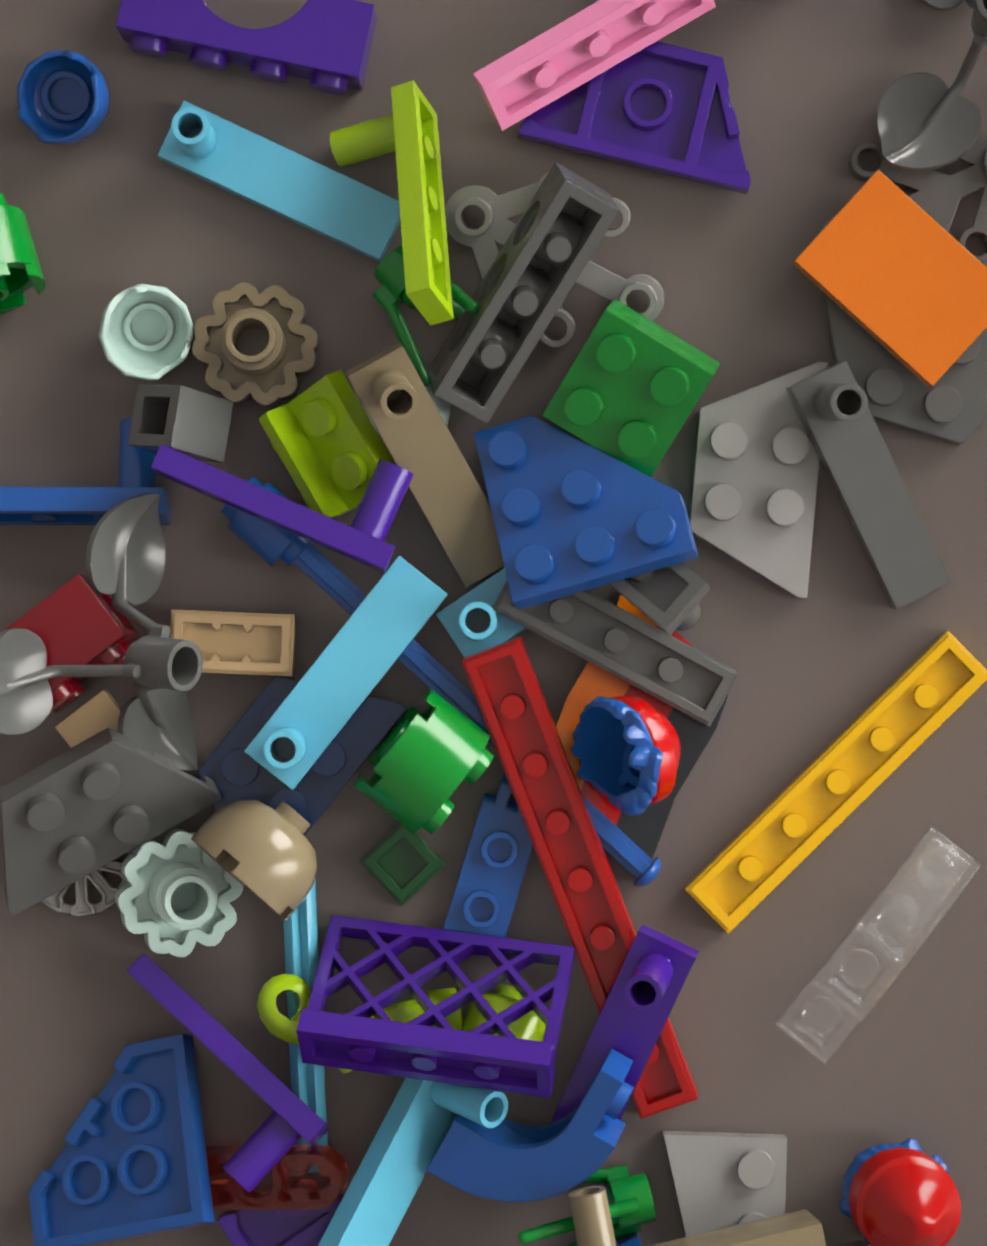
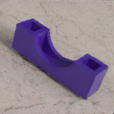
[116,0,377,95]

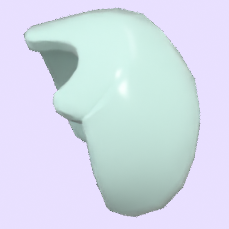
[98,284,194,381]

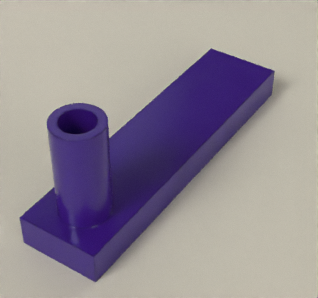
[151,444,414,574]
[550,924,699,1173]
[126,953,330,1193]

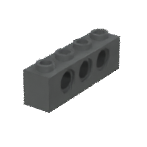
[428,162,619,423]

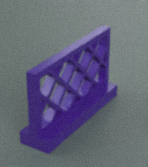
[296,915,575,1098]

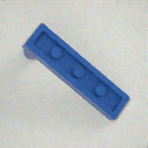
[0,418,171,526]

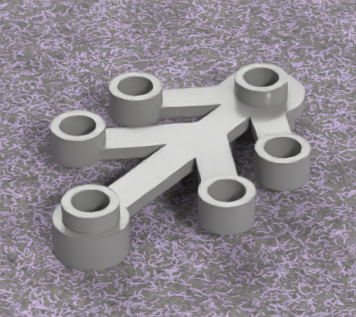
[445,173,665,347]

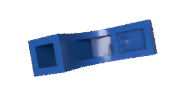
[427,1048,634,1202]

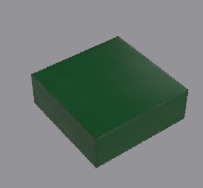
[359,823,446,906]

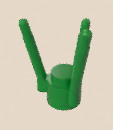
[373,245,479,386]
[518,1164,656,1246]

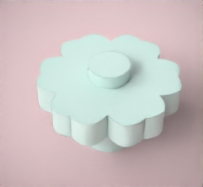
[115,829,243,957]

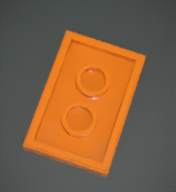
[793,169,987,389]

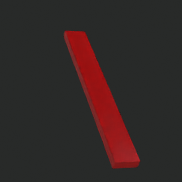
[461,636,699,1120]

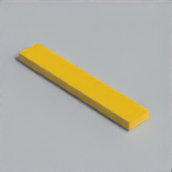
[684,631,987,934]

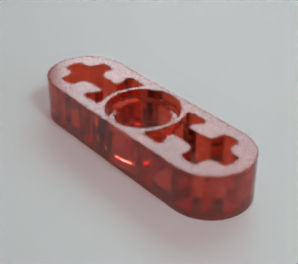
[206,1145,349,1210]

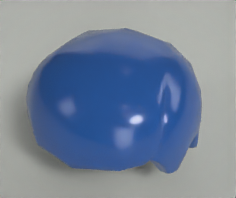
[17,50,110,144]

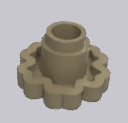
[192,282,319,408]

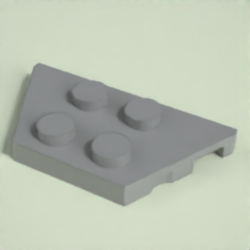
[689,362,828,599]

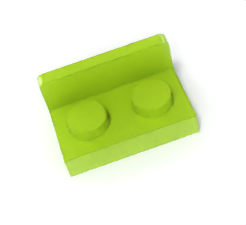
[259,370,396,519]

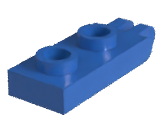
[443,773,533,938]

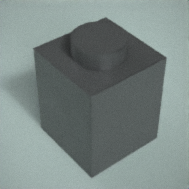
[128,384,234,462]

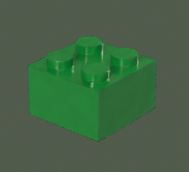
[542,299,720,477]

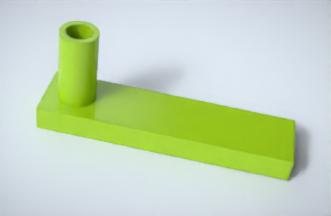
[330,80,454,326]

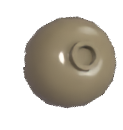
[191,800,318,921]

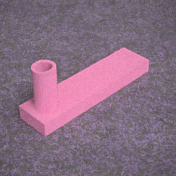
[473,0,716,131]

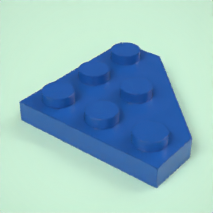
[474,415,699,610]
[29,1034,215,1246]

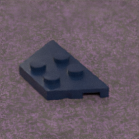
[198,676,407,836]

